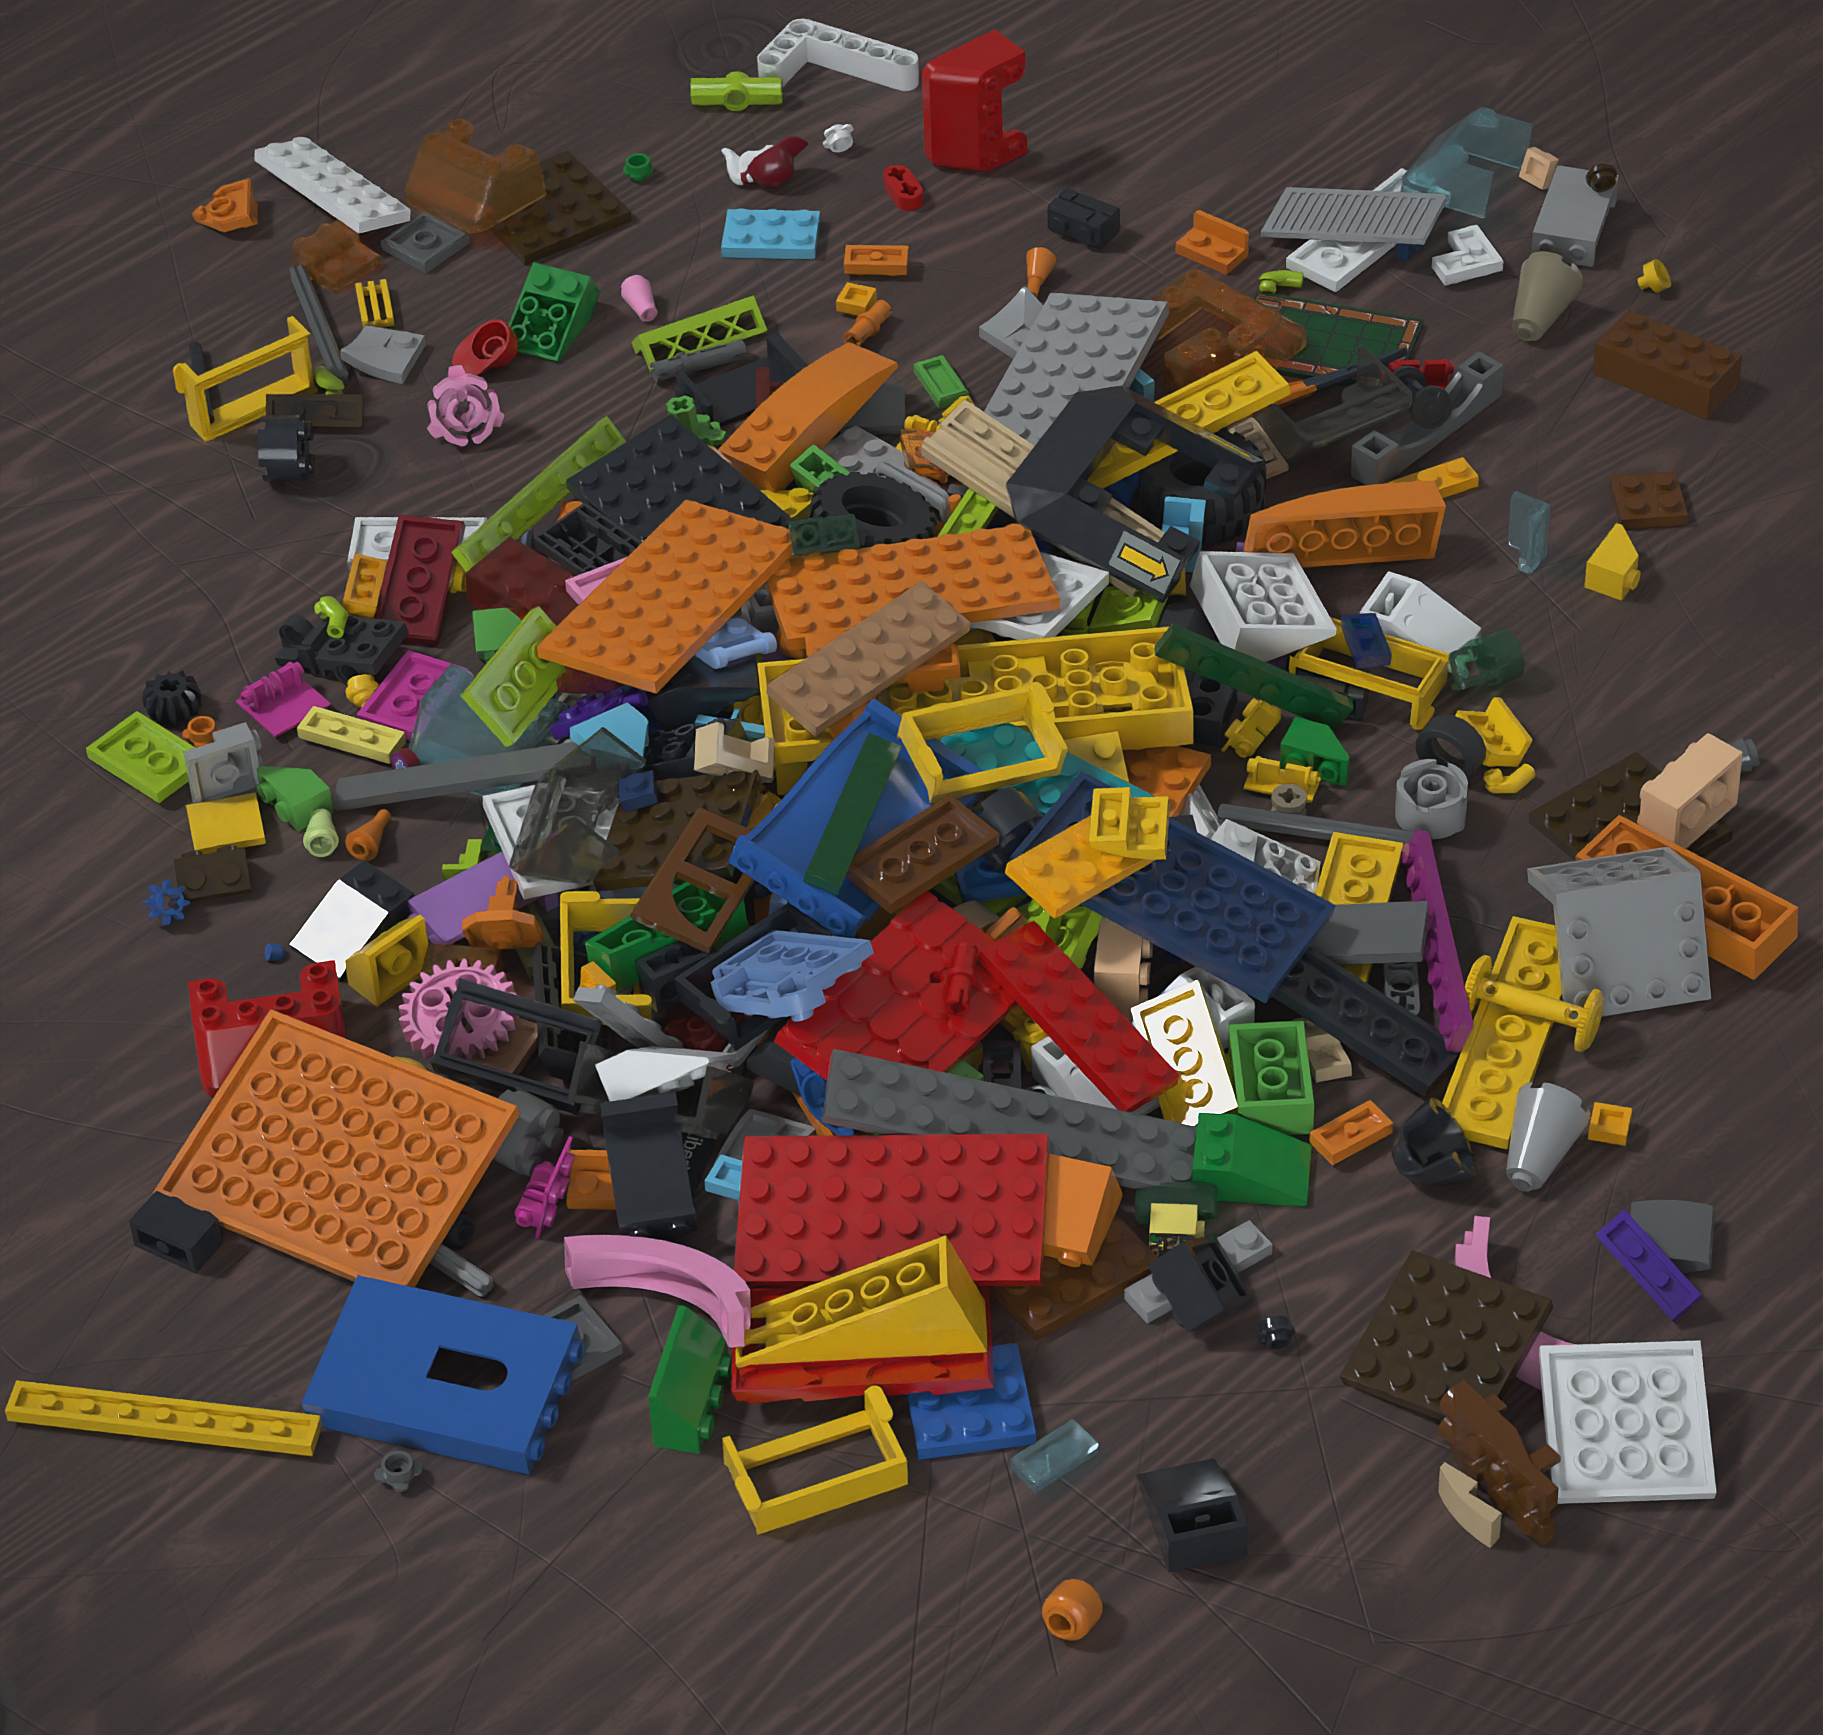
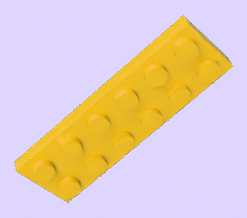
[1315,832,1404,983]

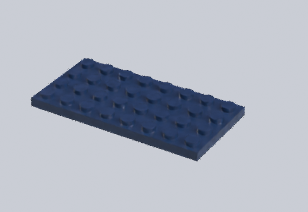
[1009,771,1336,1003]

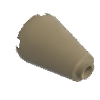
[1512,251,1583,341]

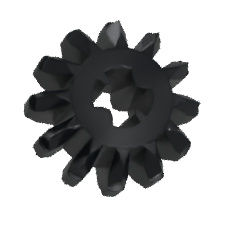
[142,670,202,726]

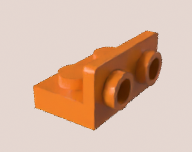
[1175,210,1249,275]
[567,1149,616,1210]

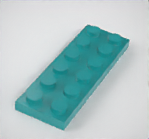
[940,722,1154,816]

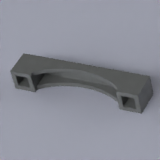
[1351,351,1504,485]

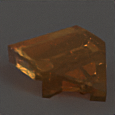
[900,429,950,484]

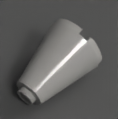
[1506,1082,1591,1192]

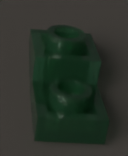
[788,514,860,556]
[1134,1182,1218,1225]

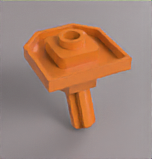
[462,876,545,951]

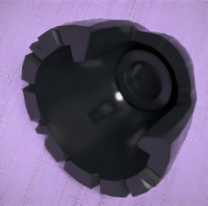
[1391,1098,1478,1186]

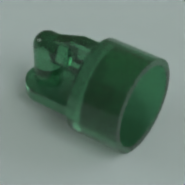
[1448,628,1524,691]

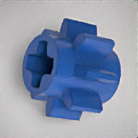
[142,880,190,925]

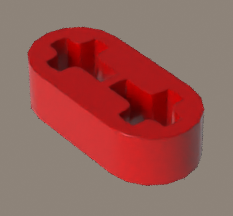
[883,165,923,211]

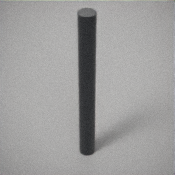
[189,341,215,424]

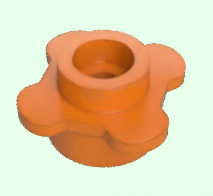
[182,716,222,748]

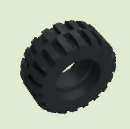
[1139,428,1266,545]
[803,472,937,554]

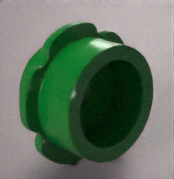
[623,153,653,181]

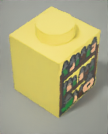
[1149,1203,1205,1257]

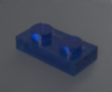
[1341,613,1392,668]

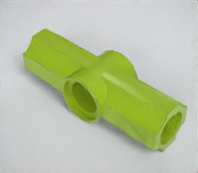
[691,71,783,111]

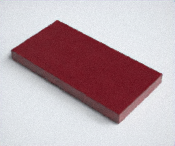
[374,514,466,645]

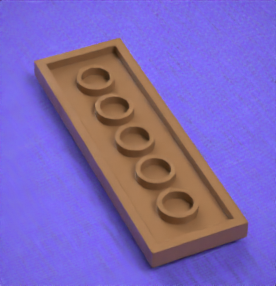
[766,581,971,736]

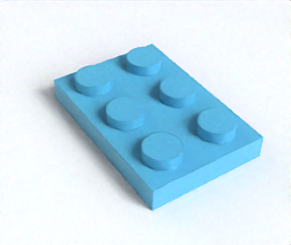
[721,208,821,259]

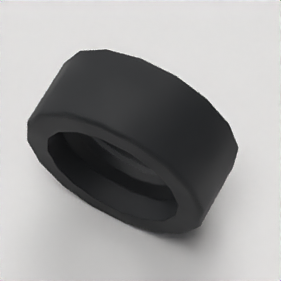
[1415,715,1486,780]

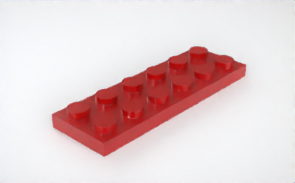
[977,921,1181,1112]

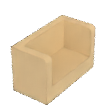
[694,722,774,782]

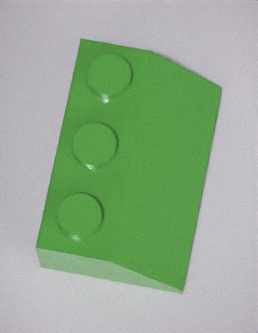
[1229,1021,1314,1135]

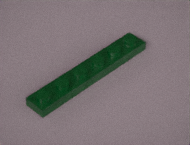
[1154,623,1354,731]

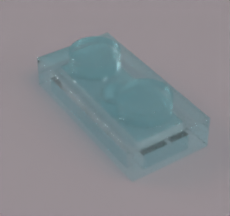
[1010,1419,1098,1493]

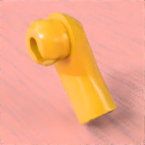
[1483,764,1536,794]

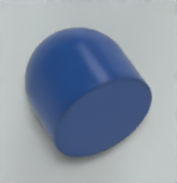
[264,943,285,962]

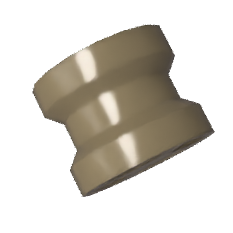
[1271,784,1307,816]

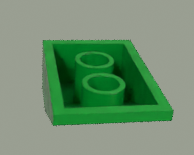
[1192,1112,1312,1207]

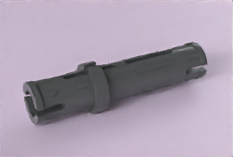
[650,339,747,382]

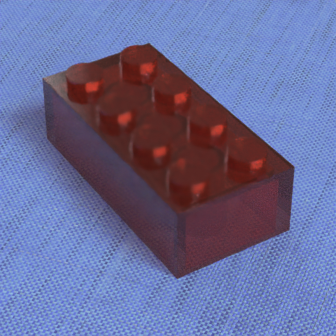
[465,537,578,626]

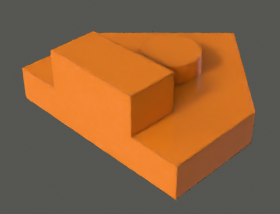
[192,179,258,232]
[893,644,961,694]

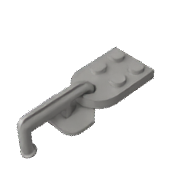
[822,425,952,524]

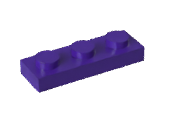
[1595,1209,1704,1323]

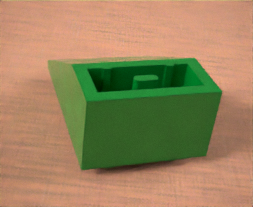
[508,262,600,363]

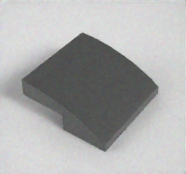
[1630,1200,1715,1273]

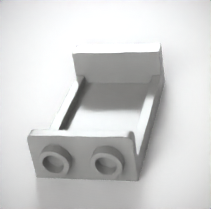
[1531,165,1619,267]

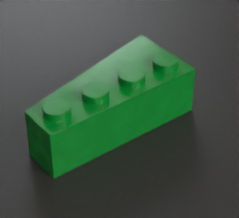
[585,882,749,991]

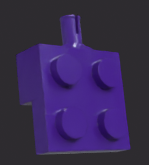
[550,684,649,740]

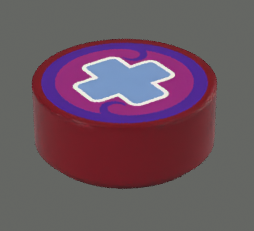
[391,748,421,770]

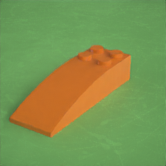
[718,342,899,492]
[1243,481,1446,567]
[1575,815,1798,980]

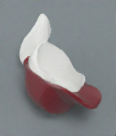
[721,136,809,187]

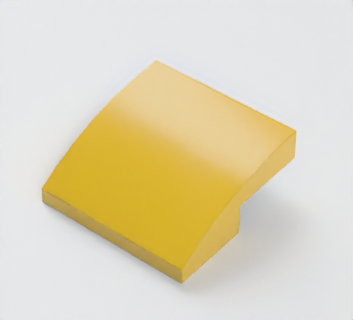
[1089,787,1170,860]
[186,792,266,855]

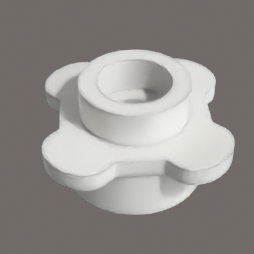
[823,124,853,152]

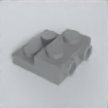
[183,722,264,804]

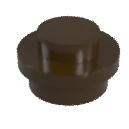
[1585,163,1617,192]

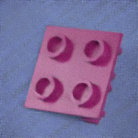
[236,662,331,738]
[514,1136,575,1240]

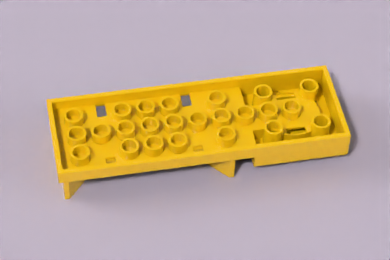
[757,627,1193,795]

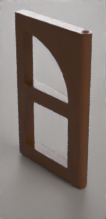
[630,808,755,954]

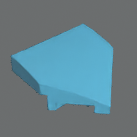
[570,703,649,767]

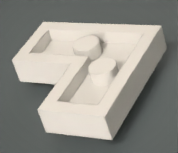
[1432,225,1503,285]

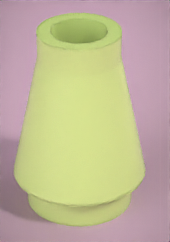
[303,808,339,857]

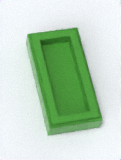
[914,355,969,410]

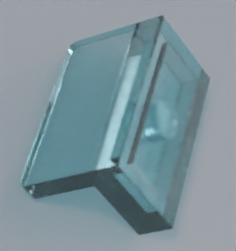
[1508,491,1550,574]

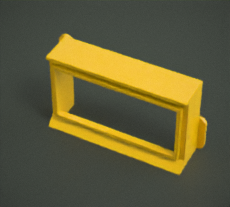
[173,316,318,442]
[1289,617,1450,730]
[897,682,1068,804]
[560,891,652,1030]
[722,1386,908,1535]

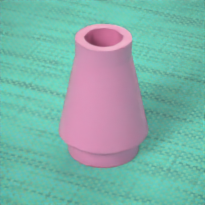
[621,275,658,322]

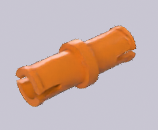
[843,300,892,347]

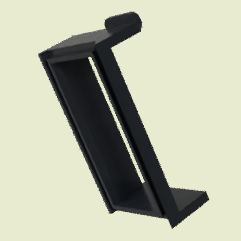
[674,902,835,1052]
[431,978,604,1116]

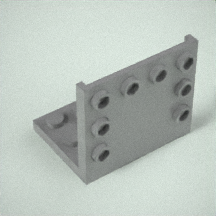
[1527,846,1711,1019]

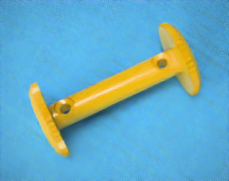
[1465,955,1604,1052]

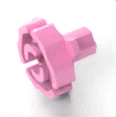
[427,365,504,447]

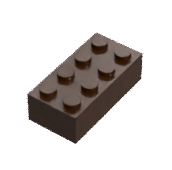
[1593,310,1742,420]

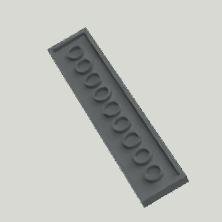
[822,1049,1197,1201]

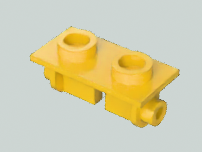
[1221,698,1282,758]
[1243,756,1321,803]

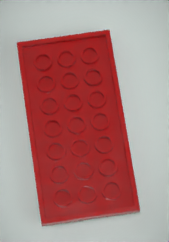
[734,1134,1050,1287]

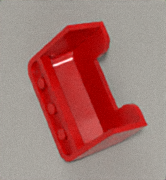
[922,29,1028,172]
[188,960,347,1098]

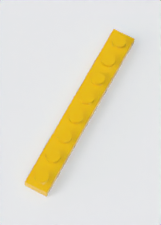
[5,1380,322,1456]

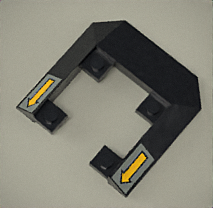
[1006,385,1266,603]

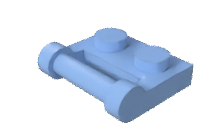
[695,618,777,669]

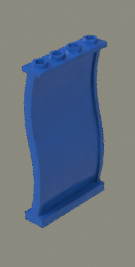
[729,698,986,938]

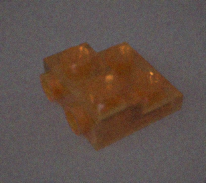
[291,219,381,294]

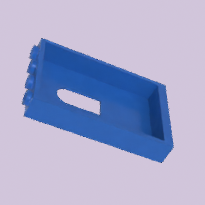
[301,1275,585,1475]

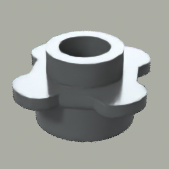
[374,1451,422,1492]

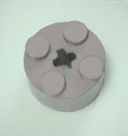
[1395,759,1468,841]

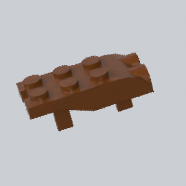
[1438,1379,1561,1546]

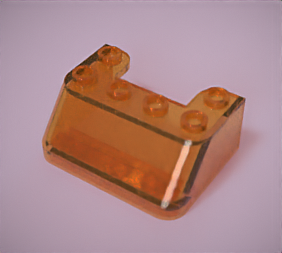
[404,118,547,233]
[1151,269,1307,370]

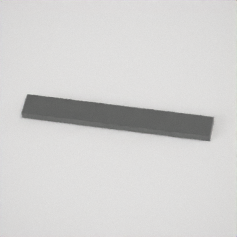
[332,742,597,811]

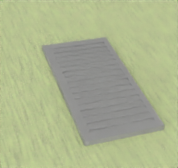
[1261,187,1448,245]

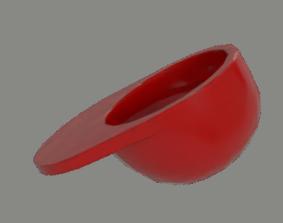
[452,319,519,376]

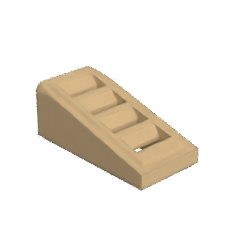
[1226,416,1289,479]

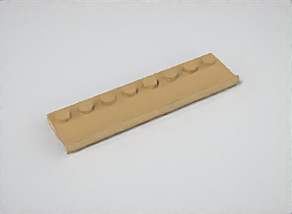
[920,400,1165,597]

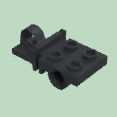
[275,614,409,686]

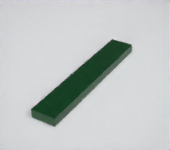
[803,733,902,895]

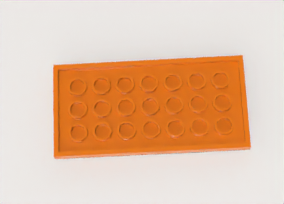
[537,500,802,694]
[765,524,1060,651]

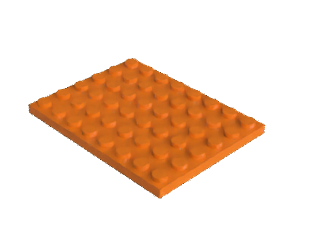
[153,1009,521,1287]

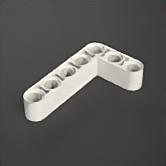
[757,19,919,91]

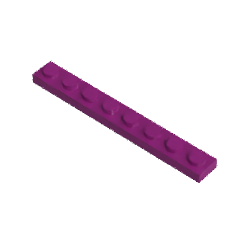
[1401,829,1474,1053]

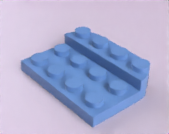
[711,930,874,1021]

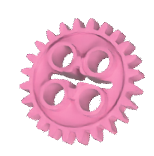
[399,959,519,1061]

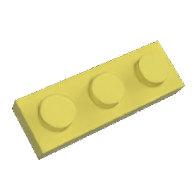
[297,706,406,764]

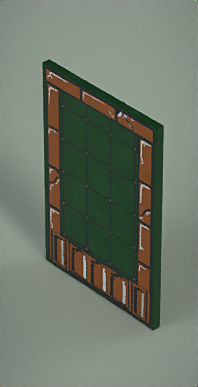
[1226,291,1423,394]

